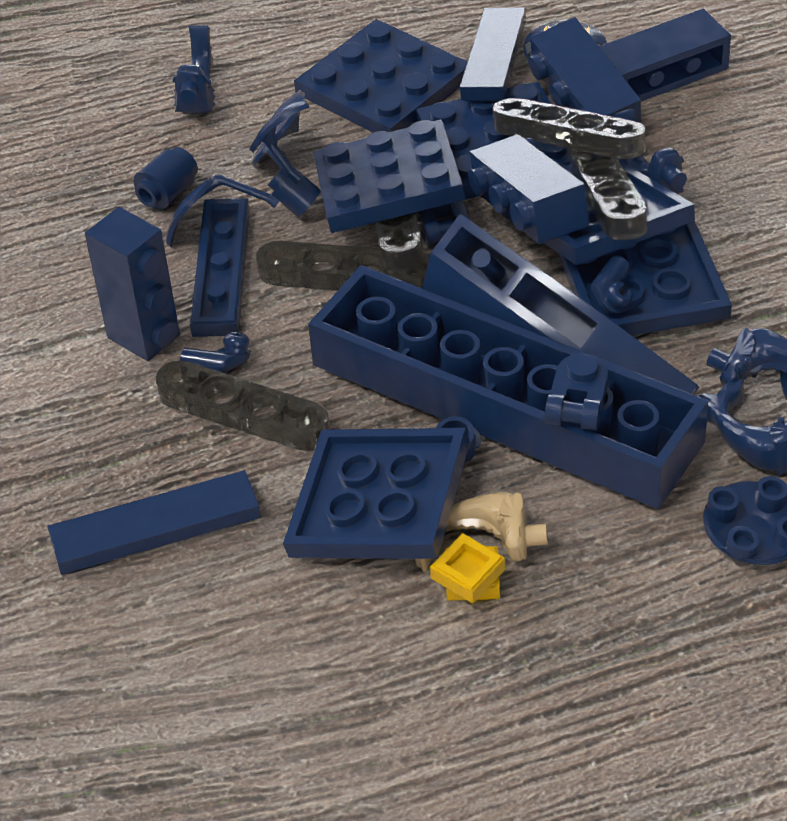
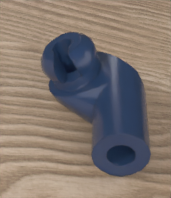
[591,256,632,314]
[180,332,251,376]

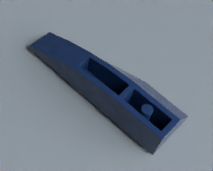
[422,214,700,395]

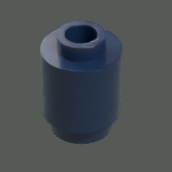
[133,147,198,210]

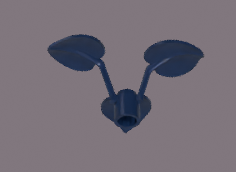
[166,90,321,248]

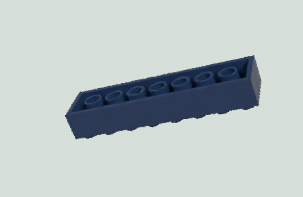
[308,265,708,509]

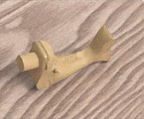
[415,492,549,572]

